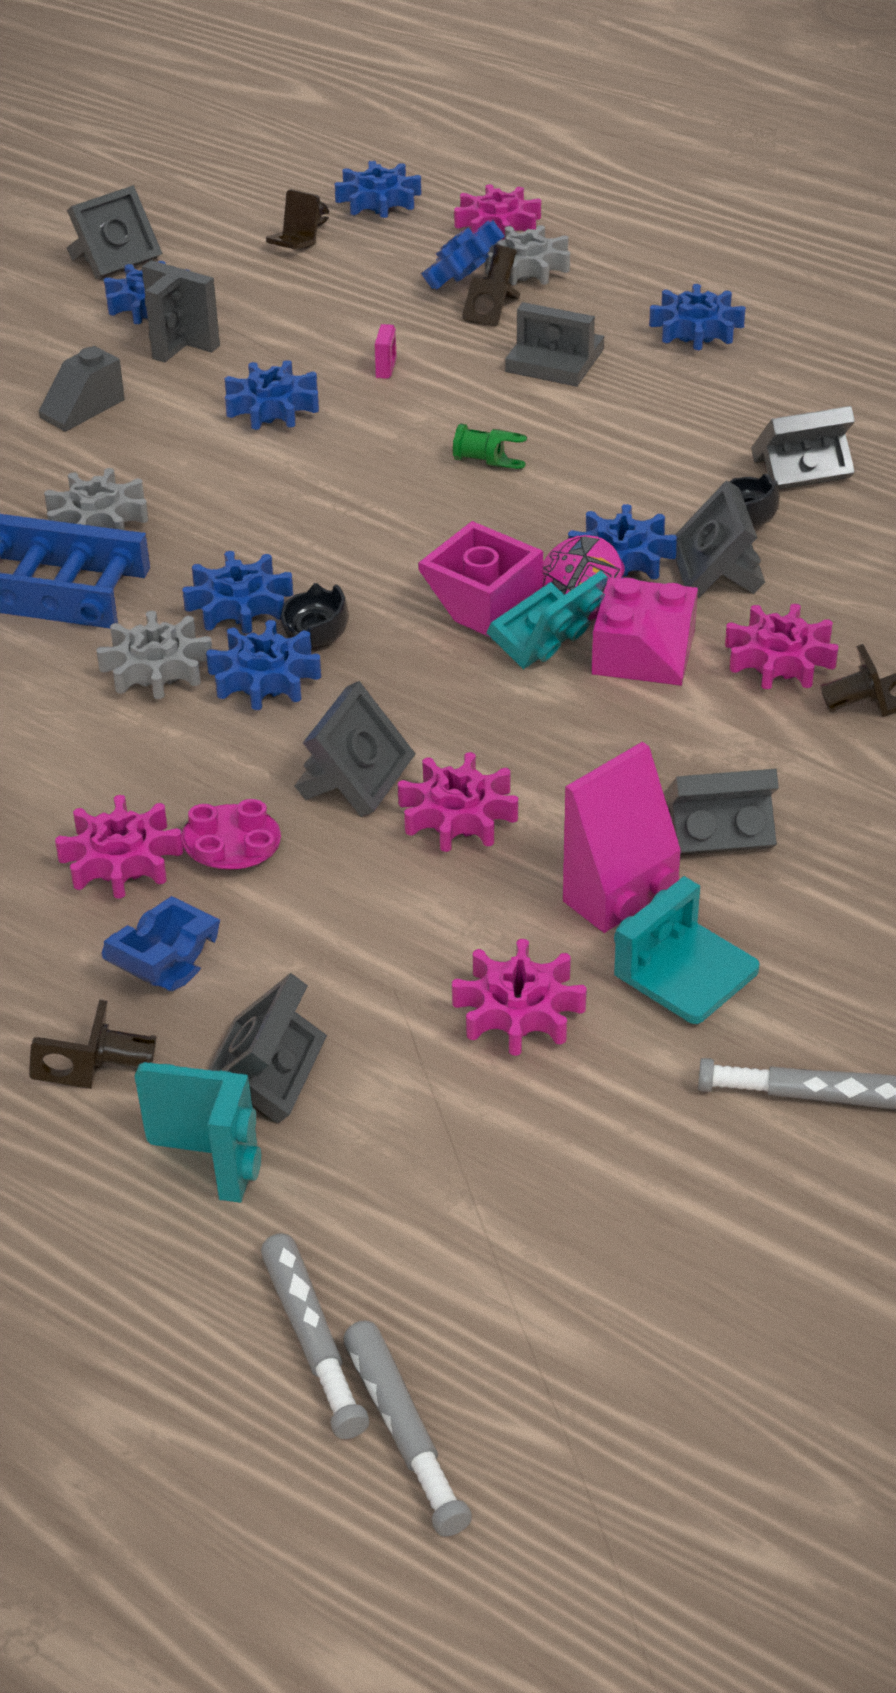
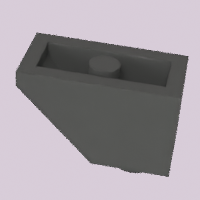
[39,346,125,432]

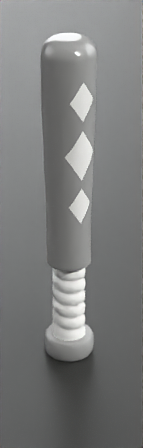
[698,1058,896,1110]
[261,1233,369,1439]
[343,1320,472,1537]

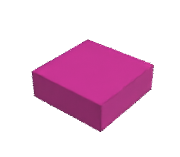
[375,324,397,379]

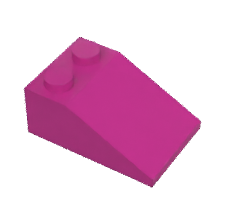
[563,742,681,933]

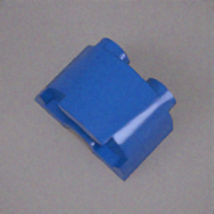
[102,896,220,991]

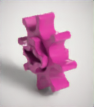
[454,184,541,240]
[725,604,839,689]
[398,752,519,852]
[55,795,184,899]
[452,939,587,1056]

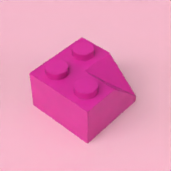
[418,521,543,637]
[592,577,698,686]

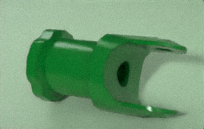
[452,423,527,469]

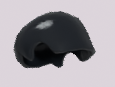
[729,473,780,528]
[280,583,349,647]

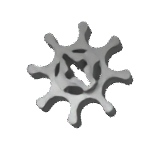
[485,225,570,285]
[44,468,149,530]
[96,611,212,699]

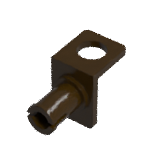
[266,189,329,249]
[462,245,520,326]
[820,644,896,717]
[29,1000,157,1089]

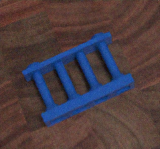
[0,514,150,629]

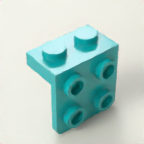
[486,571,608,670]
[614,876,759,1024]
[134,1062,261,1203]

